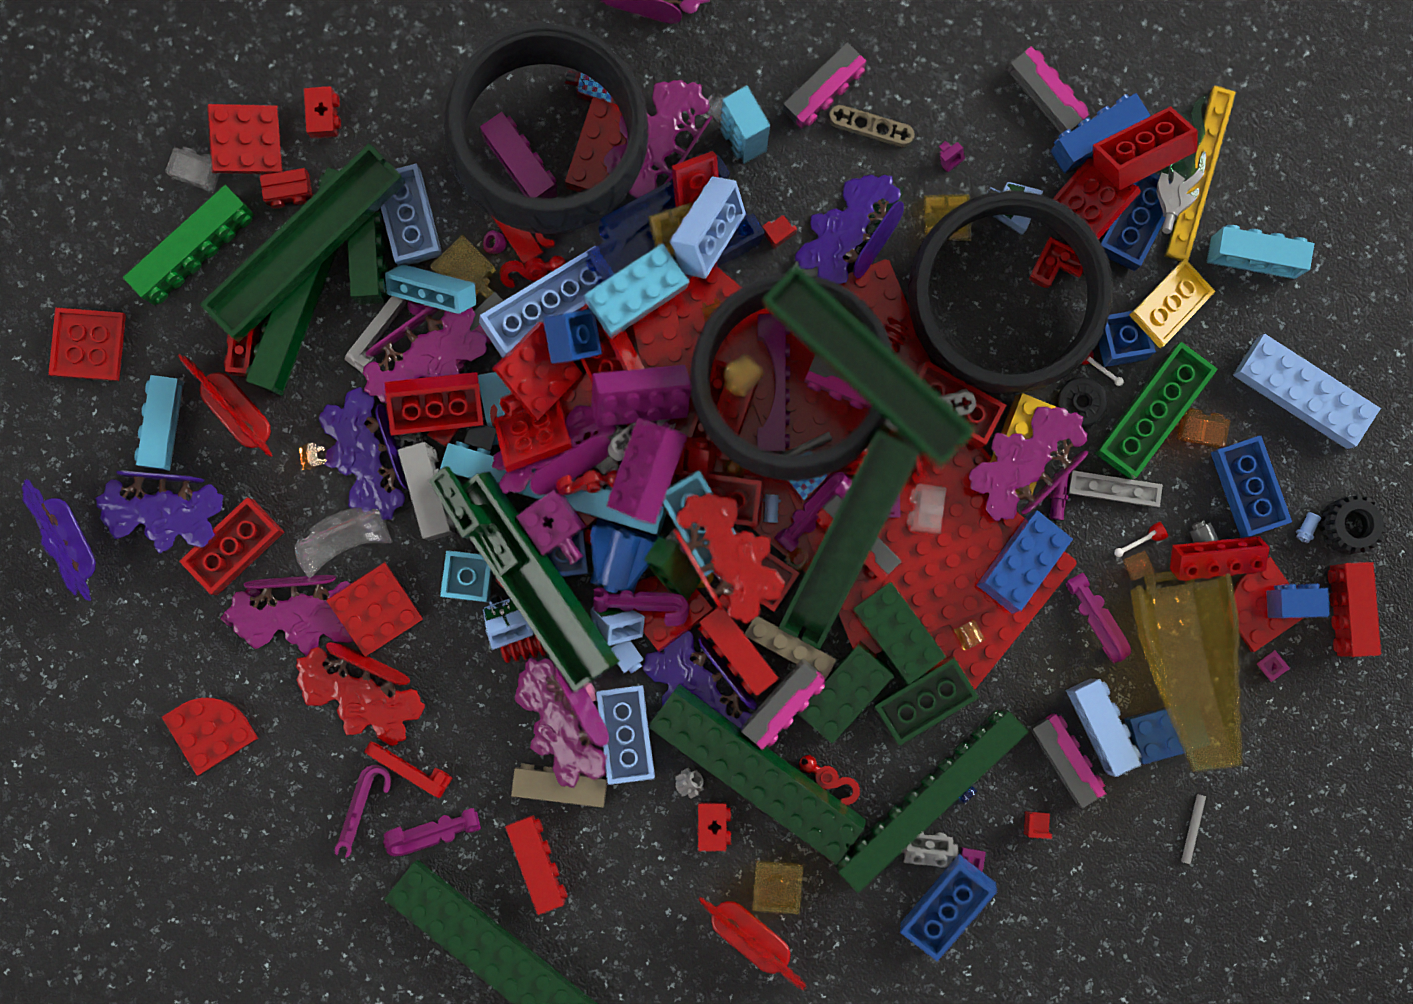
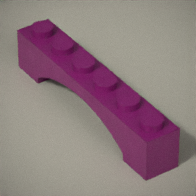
[757,314,790,454]

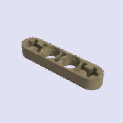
[829,105,914,147]

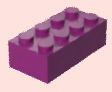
[480,112,558,199]
[591,365,691,427]
[606,418,687,525]

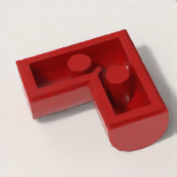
[1029,237,1083,288]

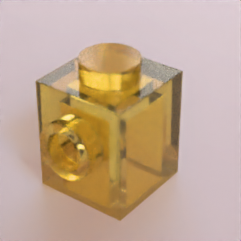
[725,355,763,396]

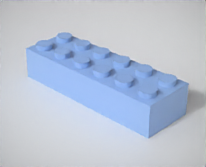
[479,246,615,358]
[1233,334,1381,449]

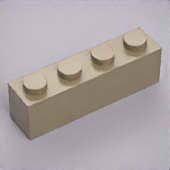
[744,616,836,680]
[511,763,608,807]

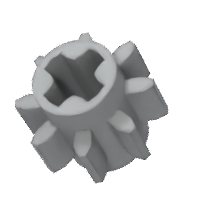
[675,768,704,799]

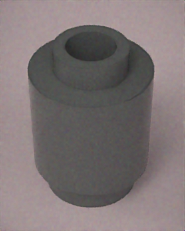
[1189,520,1219,543]

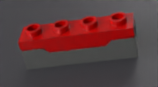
[816,494,902,581]

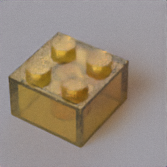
[752,860,803,914]

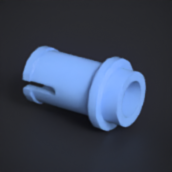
[763,494,781,522]
[1296,512,1321,543]

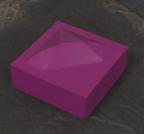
[1257,650,1290,682]

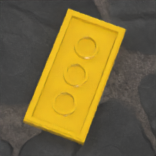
[1129,259,1215,348]

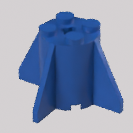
[590,518,663,594]

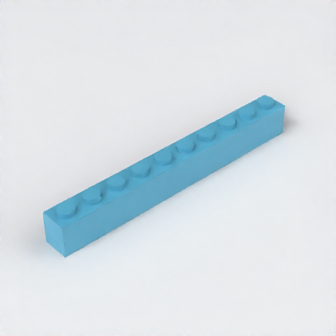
[440,441,667,536]

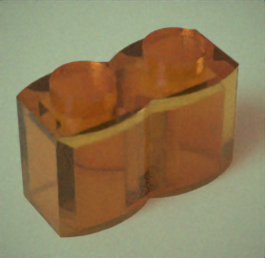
[1177,408,1230,449]

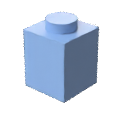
[611,640,644,674]

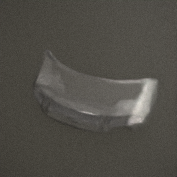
[295,507,393,578]

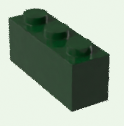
[644,537,702,601]

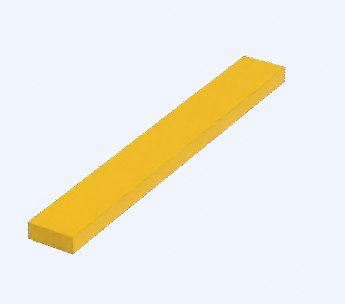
[1165,86,1236,261]

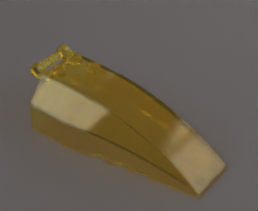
[1130,571,1242,771]

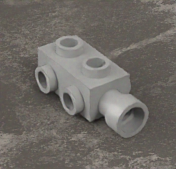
[901,832,958,867]

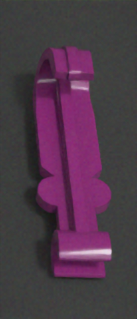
[775,472,852,552]
[1066,573,1131,664]
[593,588,689,626]
[335,765,391,858]
[383,808,481,856]

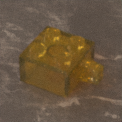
[430,235,496,299]

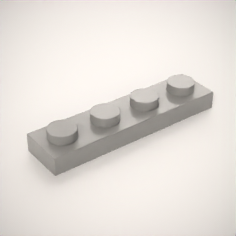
[1068,471,1163,508]

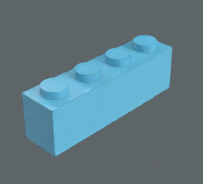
[385,264,476,314]
[134,375,184,471]

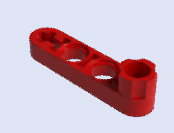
[364,741,453,798]

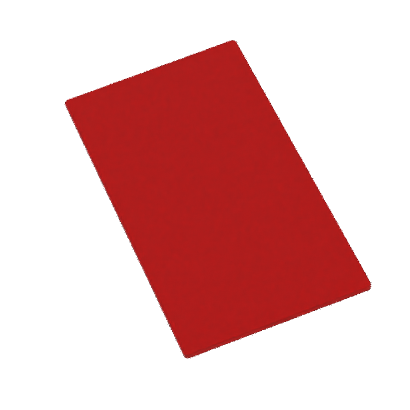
[726,260,1007,654]

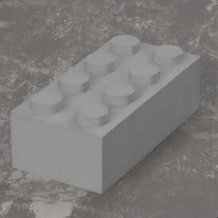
[398,442,456,541]

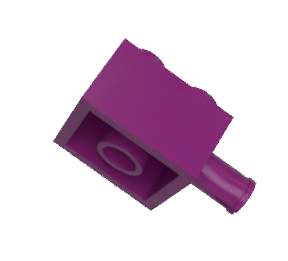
[516,490,586,565]

